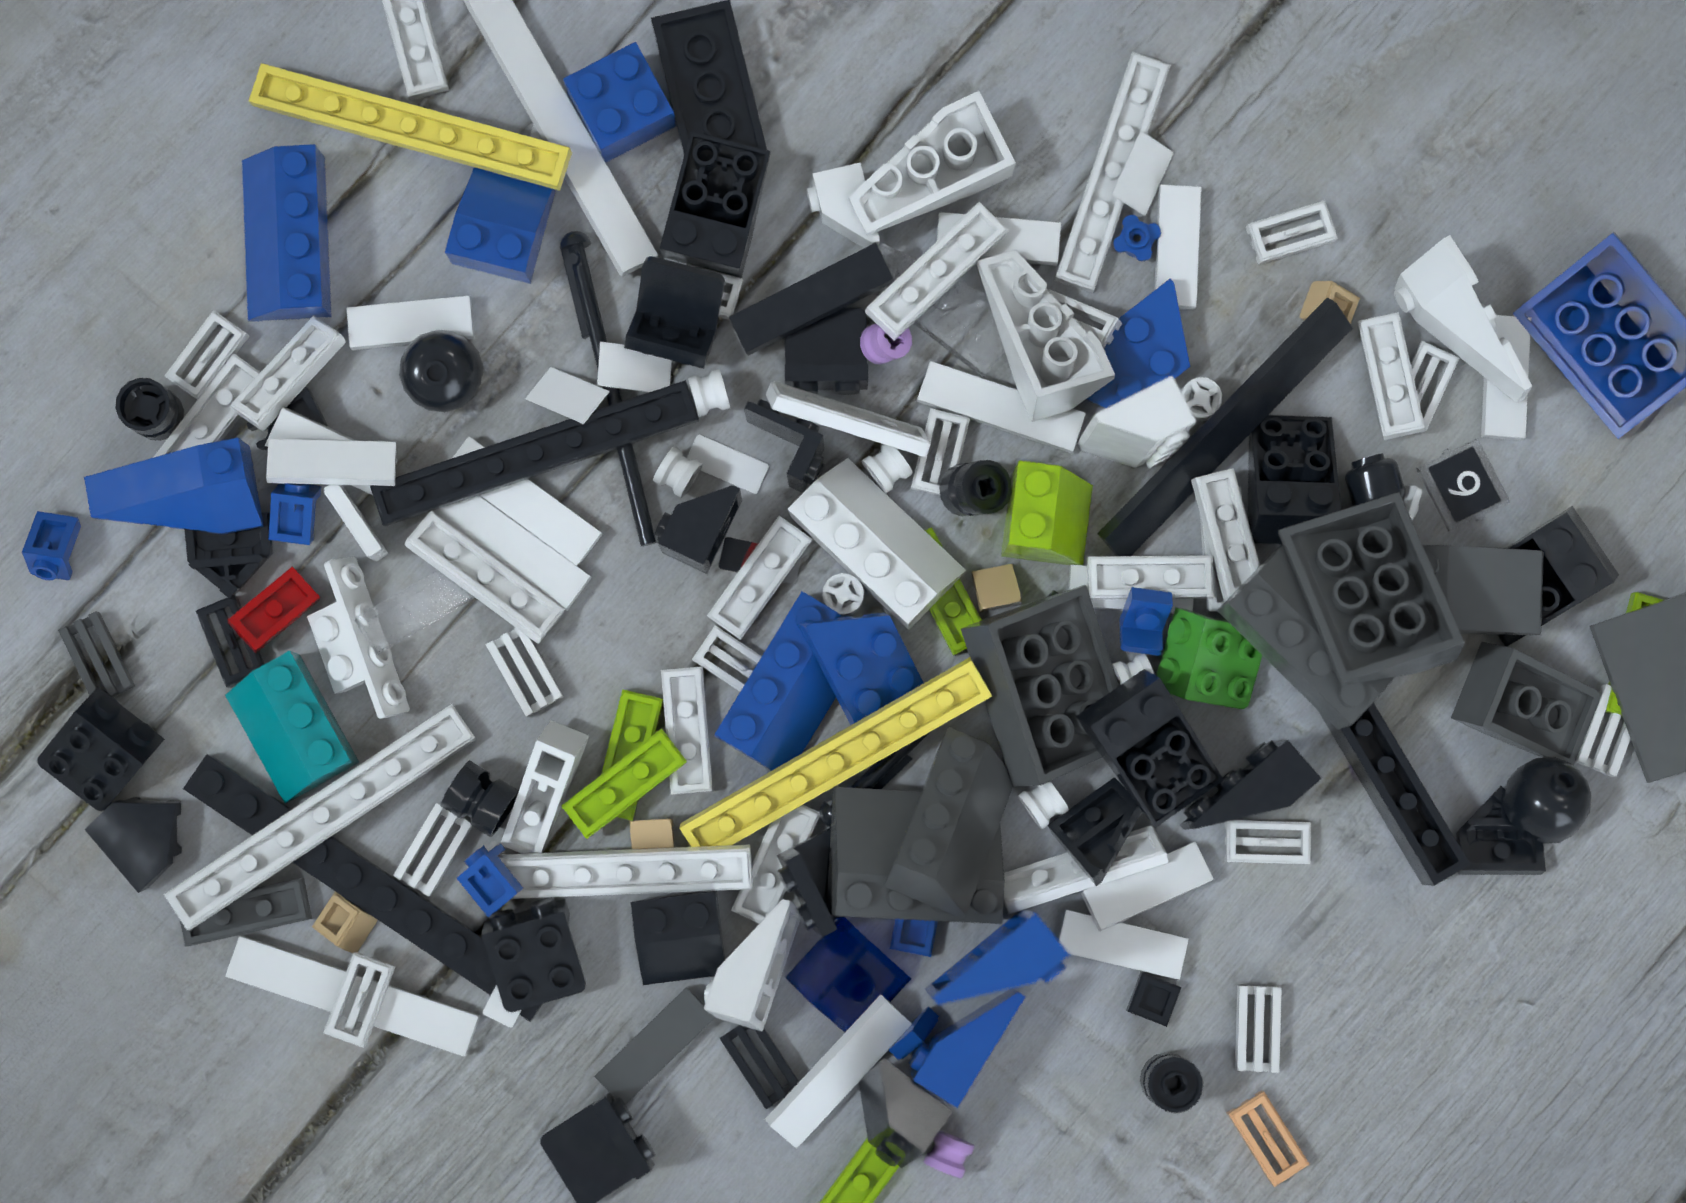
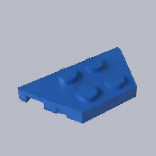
[1085,278,1190,409]
[798,613,924,725]

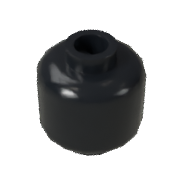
[1345,453,1406,506]

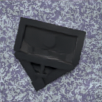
[184,512,273,599]
[1456,786,1546,875]
[85,797,182,893]

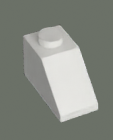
[806,162,880,248]

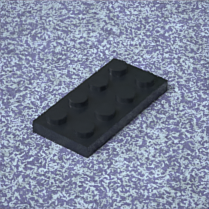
[651,0,767,154]

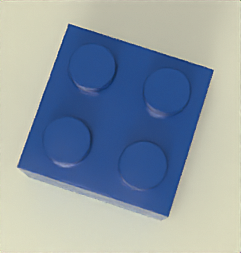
[563,41,677,163]

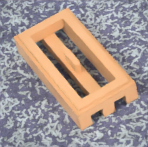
[1227,1090,1310,1187]

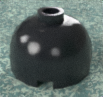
[399,330,483,413]
[1502,757,1591,843]

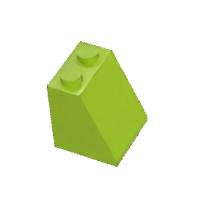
[1001,461,1093,565]

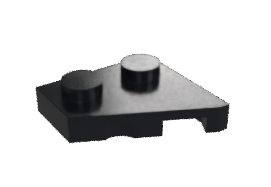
[1048,777,1142,886]

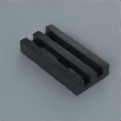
[196,595,265,688]
[720,1025,799,1110]

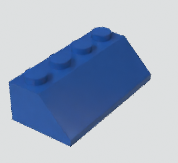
[242,144,331,322]
[714,591,843,771]

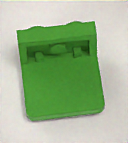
[1157,607,1262,709]

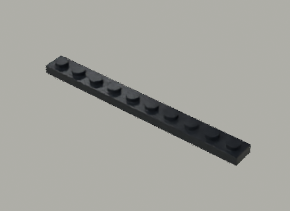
[183,754,543,1022]

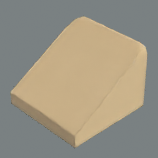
[1300,281,1360,324]
[971,564,1022,612]
[629,818,675,849]
[312,891,377,953]

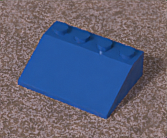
[1512,232,1686,439]
[925,910,1070,1005]

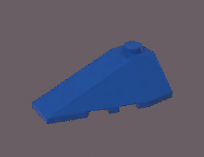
[84,437,264,534]

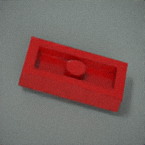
[228,566,320,653]

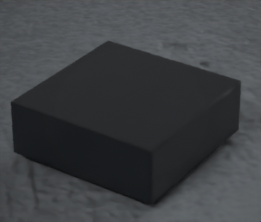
[1126,971,1182,1027]

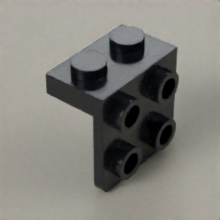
[624,256,725,369]
[785,307,868,395]
[744,399,825,493]
[37,687,164,811]
[777,827,842,937]
[481,897,586,1012]
[540,1093,656,1203]

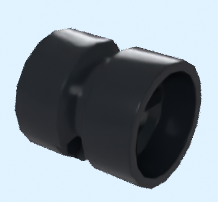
[115,378,184,441]
[939,460,1012,517]
[440,760,519,837]
[1140,1052,1203,1113]

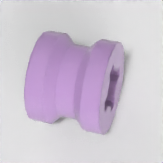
[860,324,912,365]
[923,1131,975,1178]

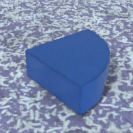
[888,1006,939,1060]

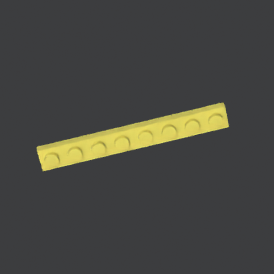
[249,63,572,191]
[679,657,992,847]

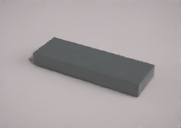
[180,878,312,947]
[594,987,715,1105]

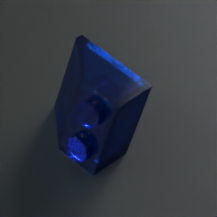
[785,916,912,1032]

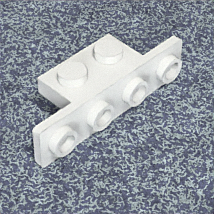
[307,557,410,719]

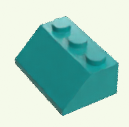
[225,650,359,804]

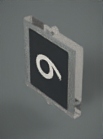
[1416,438,1510,532]

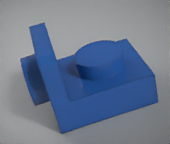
[269,483,321,545]
[22,511,81,581]
[1119,587,1173,656]
[457,843,524,917]

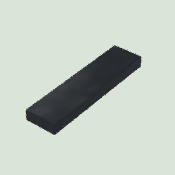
[729,243,895,356]

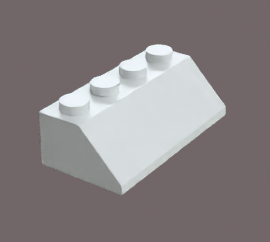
[1077,376,1196,469]
[788,458,966,630]

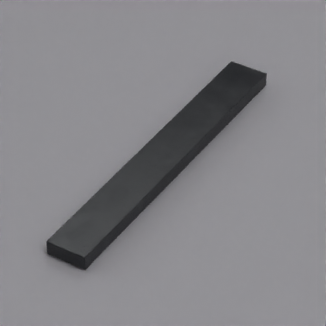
[1097,298,1353,556]
[370,380,699,527]

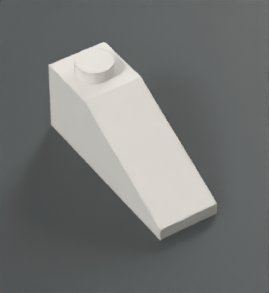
[501,720,589,854]
[704,899,800,1032]

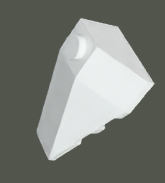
[849,91,1016,236]
[1394,235,1532,403]
[977,250,1115,422]

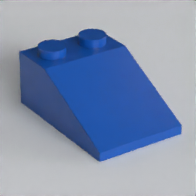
[445,167,556,284]
[908,988,1026,1108]

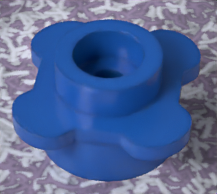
[1113,215,1161,262]

